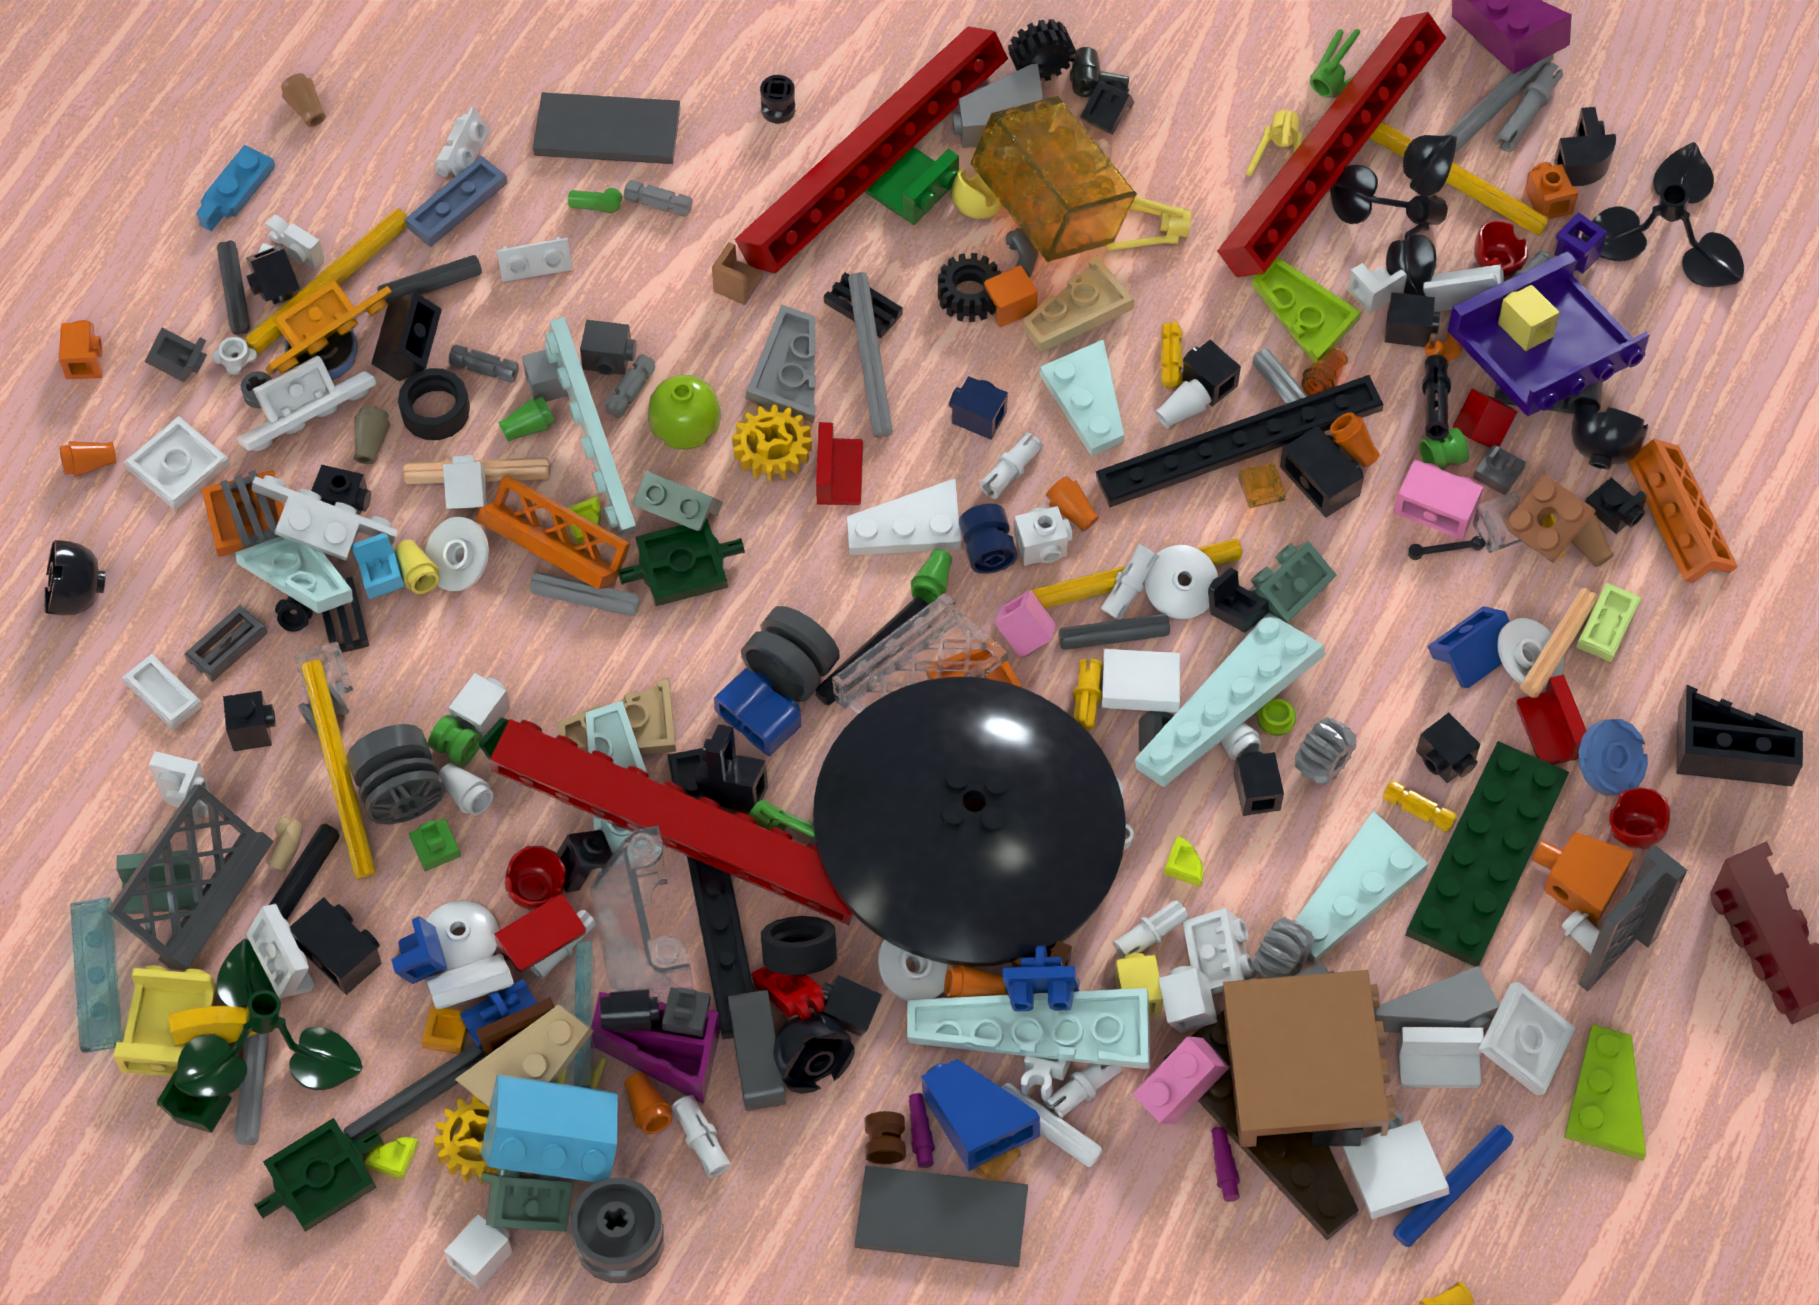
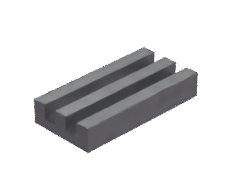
[220,470,279,548]
[184,605,268,682]

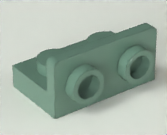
[633,471,723,531]
[1249,541,1337,623]
[481,1168,573,1232]

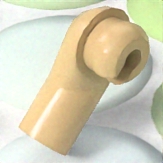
[267,816,303,872]

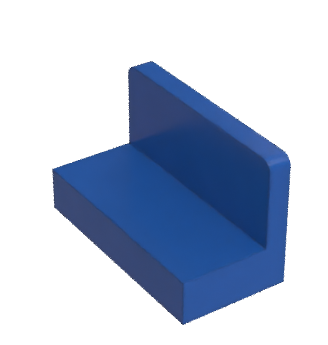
[1427,606,1510,688]

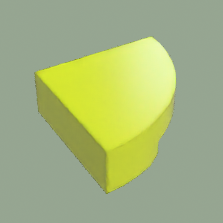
[567,496,601,545]
[1164,836,1203,887]
[365,1137,419,1181]

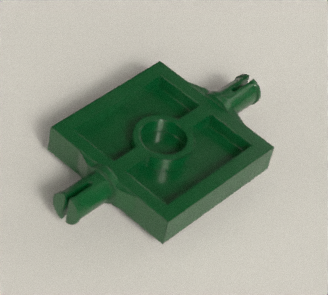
[618,519,745,606]
[254,1118,384,1232]

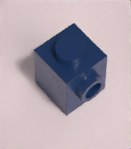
[949,376,1008,440]

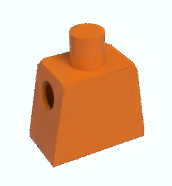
[1532,833,1635,927]

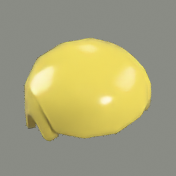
[951,169,1004,219]

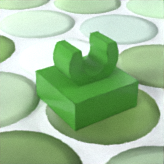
[409,818,461,871]

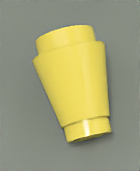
[395,540,439,594]

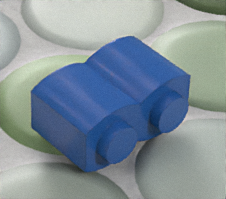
[714,668,801,757]

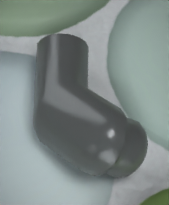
[1006,228,1039,278]

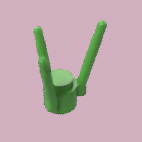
[1310,29,1360,97]
[748,799,815,837]

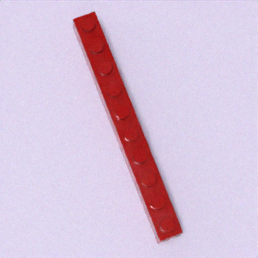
[1217,12,1446,277]
[734,26,1008,274]
[490,719,854,926]

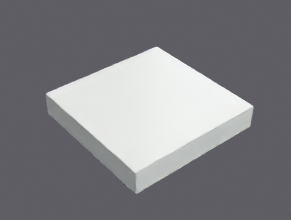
[124,416,230,511]
[1102,649,1180,712]
[425,953,514,1010]
[1478,982,1576,1095]
[1343,1120,1449,1219]

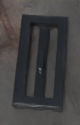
[824,272,903,338]
[322,577,369,655]

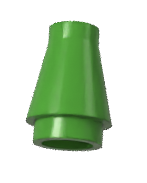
[498,396,556,442]
[910,549,953,605]

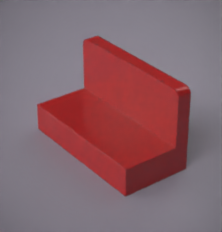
[816,422,863,505]
[1516,674,1587,765]
[494,893,586,973]

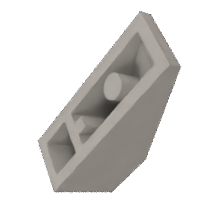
[1374,966,1500,1033]

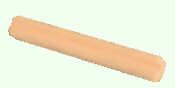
[403,458,550,484]
[1520,588,1598,698]

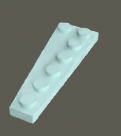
[544,317,636,537]
[1135,613,1325,787]
[907,988,1150,1069]

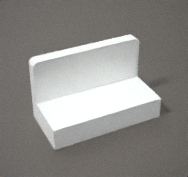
[1423,264,1504,312]
[1397,1027,1484,1088]

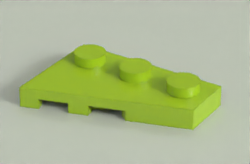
[1252,257,1361,366]
[1564,1024,1646,1161]

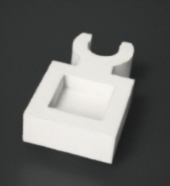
[265,214,325,270]
[1021,1056,1071,1100]

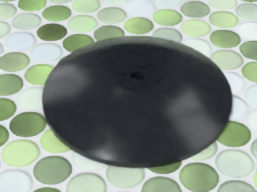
[813,677,1126,966]

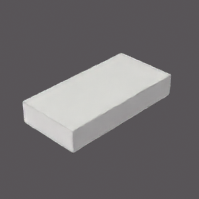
[122,654,203,731]

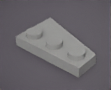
[745,304,815,423]

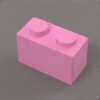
[1393,459,1484,540]
[1133,1036,1230,1124]

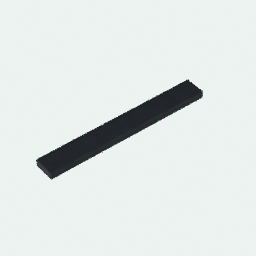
[1096,375,1384,508]
[667,748,754,1040]

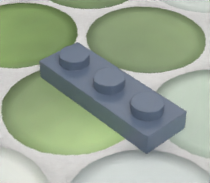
[405,156,507,247]

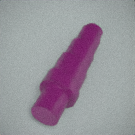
[909,1093,935,1168]
[1211,1127,1240,1202]

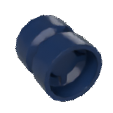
[959,504,1018,574]

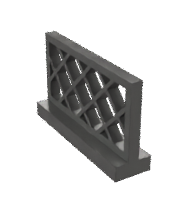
[107,784,274,969]
[1579,845,1687,992]

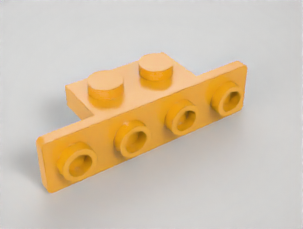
[265,279,392,375]

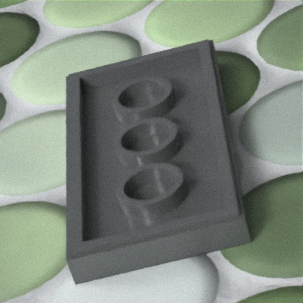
[533,92,681,164]
[855,1166,1028,1267]

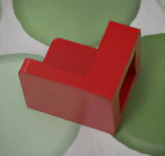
[1453,388,1518,448]

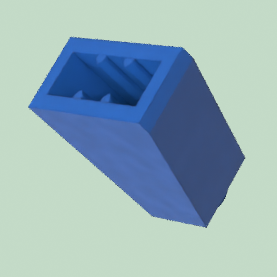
[921,1059,1040,1172]

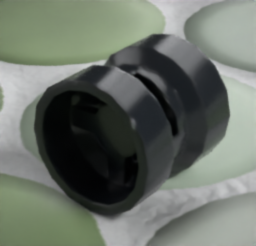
[760,75,796,124]

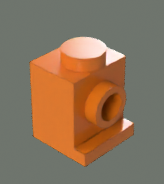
[1525,162,1578,220]
[59,320,103,379]

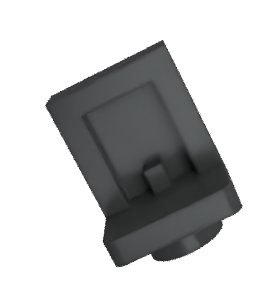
[144,327,207,382]

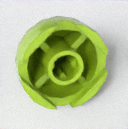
[647,374,721,450]

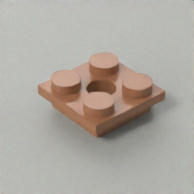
[1502,474,1596,563]

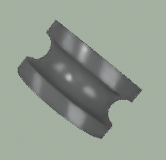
[241,371,272,409]

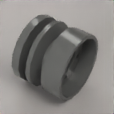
[346,724,446,825]

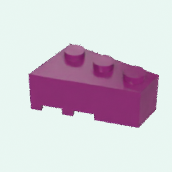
[1452,0,1572,74]
[591,992,720,1104]

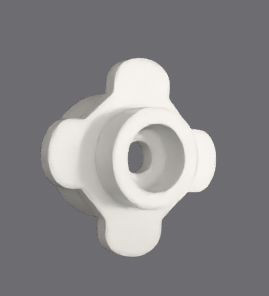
[213,337,257,375]

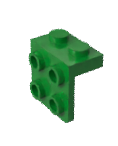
[865,147,959,225]

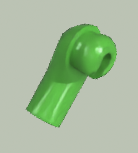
[568,188,623,213]

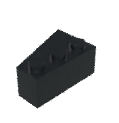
[1676,685,1803,786]

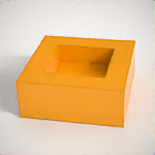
[421,1005,468,1054]

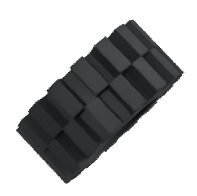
[1008,19,1076,81]
[938,253,1001,322]

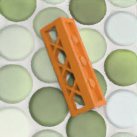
[1628,439,1738,583]
[475,475,631,590]

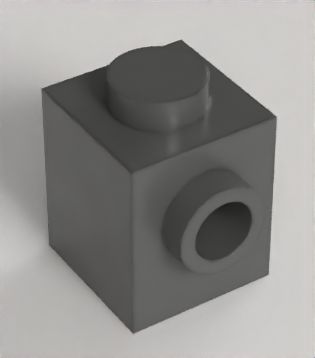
[580,319,637,375]

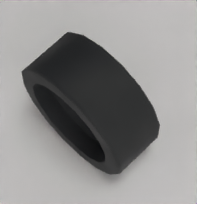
[398,368,470,440]
[761,916,837,975]

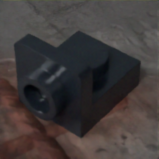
[1080,80,1135,135]
[1585,477,1648,534]
[557,830,615,892]

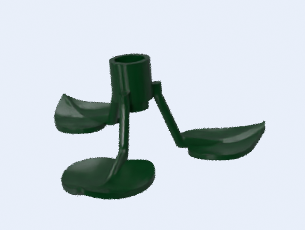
[175,939,363,1098]

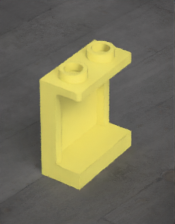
[114,965,217,1077]

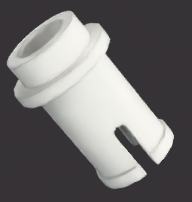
[1561,910,1600,954]

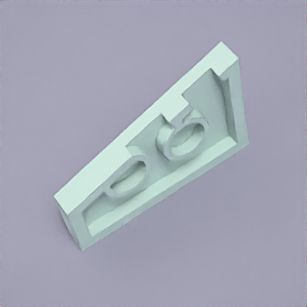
[1039,339,1124,457]
[235,536,353,614]

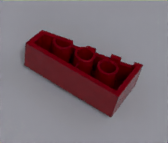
[1710,841,1819,1025]

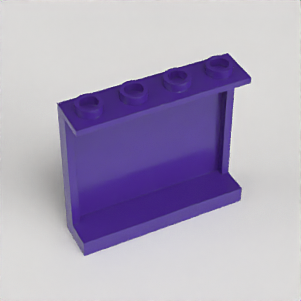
[1447,251,1650,417]

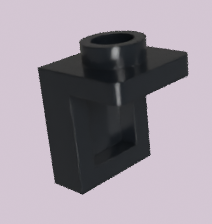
[1208,567,1269,633]

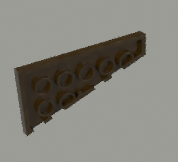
[1163,1010,1359,1240]

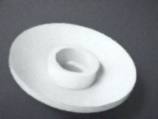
[425,517,489,592]
[1144,545,1218,620]
[1497,618,1564,689]
[426,901,499,972]
[878,939,954,1001]

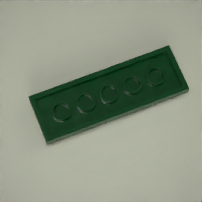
[1405,741,1569,967]

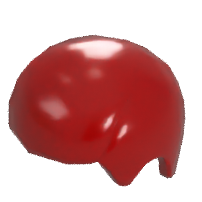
[1474,220,1528,277]
[1609,787,1670,849]
[505,846,566,910]

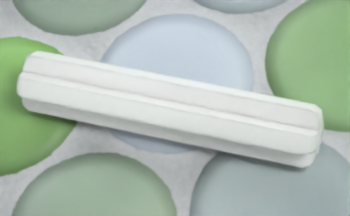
[1001,1083,1102,1167]

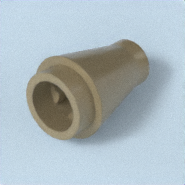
[354,407,391,464]

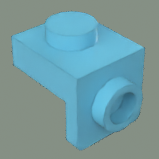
[351,533,405,599]

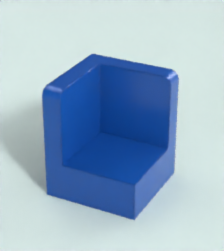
[391,916,447,984]

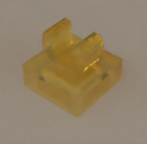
[1239,463,1286,509]

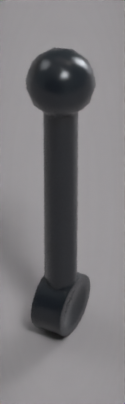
[1408,536,1485,560]

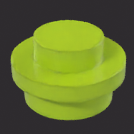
[1257,698,1296,736]

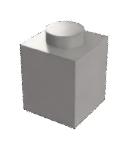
[522,350,569,402]

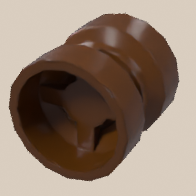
[864,1111,906,1164]

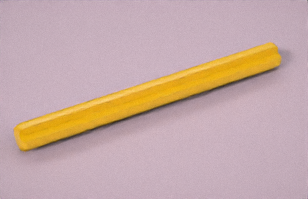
[1370,121,1549,236]
[245,208,408,354]
[1028,539,1243,609]
[301,660,376,879]

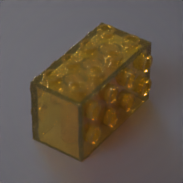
[970,96,1137,262]

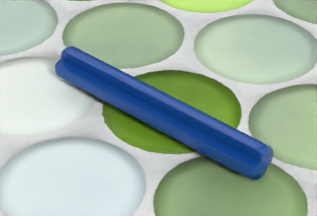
[1393,1125,1514,1247]

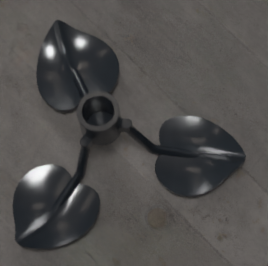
[1330,135,1457,296]
[1581,142,1744,287]

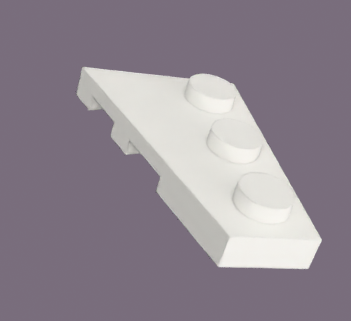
[847,478,961,556]

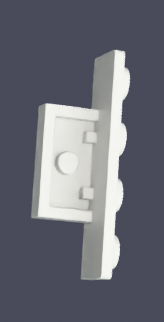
[236,356,377,451]
[252,475,398,561]

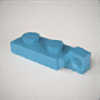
[196,145,275,231]

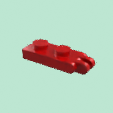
[751,966,826,1020]

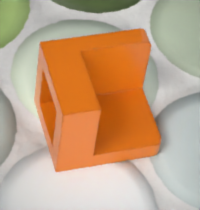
[984,265,1038,327]

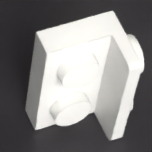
[149,751,210,825]
[246,904,314,998]
[1182,907,1256,995]

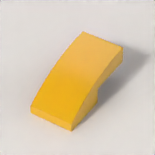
[168,1006,258,1046]

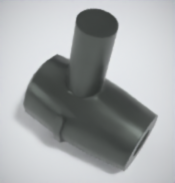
[1070,47,1129,97]

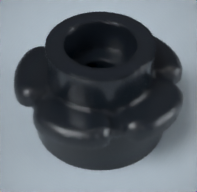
[275,596,313,632]

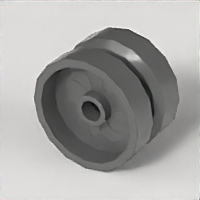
[741,606,840,702]
[571,1178,664,1283]

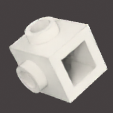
[1014,506,1073,566]

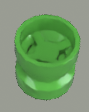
[1419,428,1469,470]
[428,715,482,767]

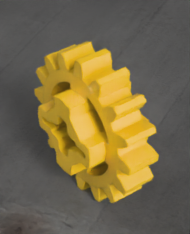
[732,405,812,481]
[433,1095,497,1184]

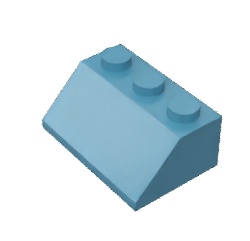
[480,1074,618,1182]

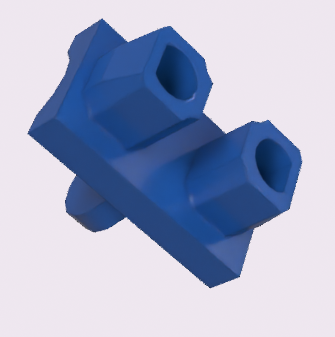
[1003,946,1080,1012]
[460,979,537,1050]

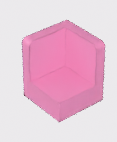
[994,589,1056,657]

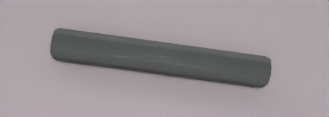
[343,1044,486,1142]

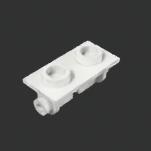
[434,107,490,177]
[497,236,573,282]

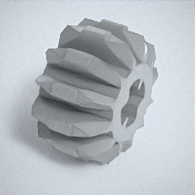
[1295,717,1357,785]
[1253,917,1314,979]

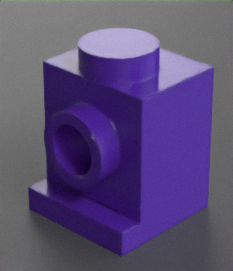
[1554,212,1607,274]

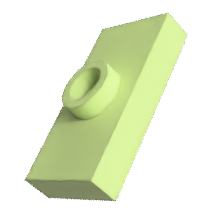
[1576,583,1641,662]

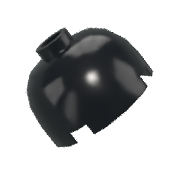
[1571,405,1649,470]
[44,540,106,615]
[773,1012,855,1094]

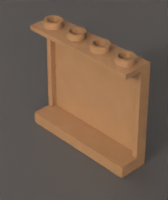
[1222,970,1396,1147]

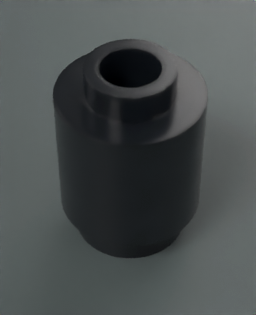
[600,989,660,1033]

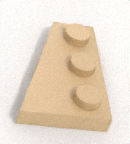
[1022,255,1134,353]
[557,677,676,755]
[455,1005,594,1107]

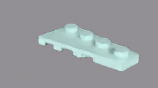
[585,701,668,871]
[1295,810,1428,964]

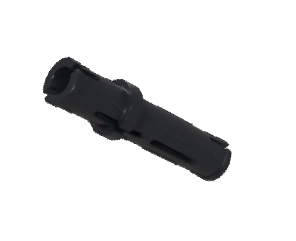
[1422,354,1451,440]

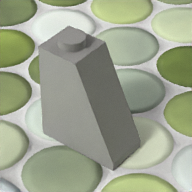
[952,64,1047,148]

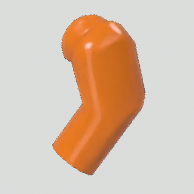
[1425,332,1463,362]

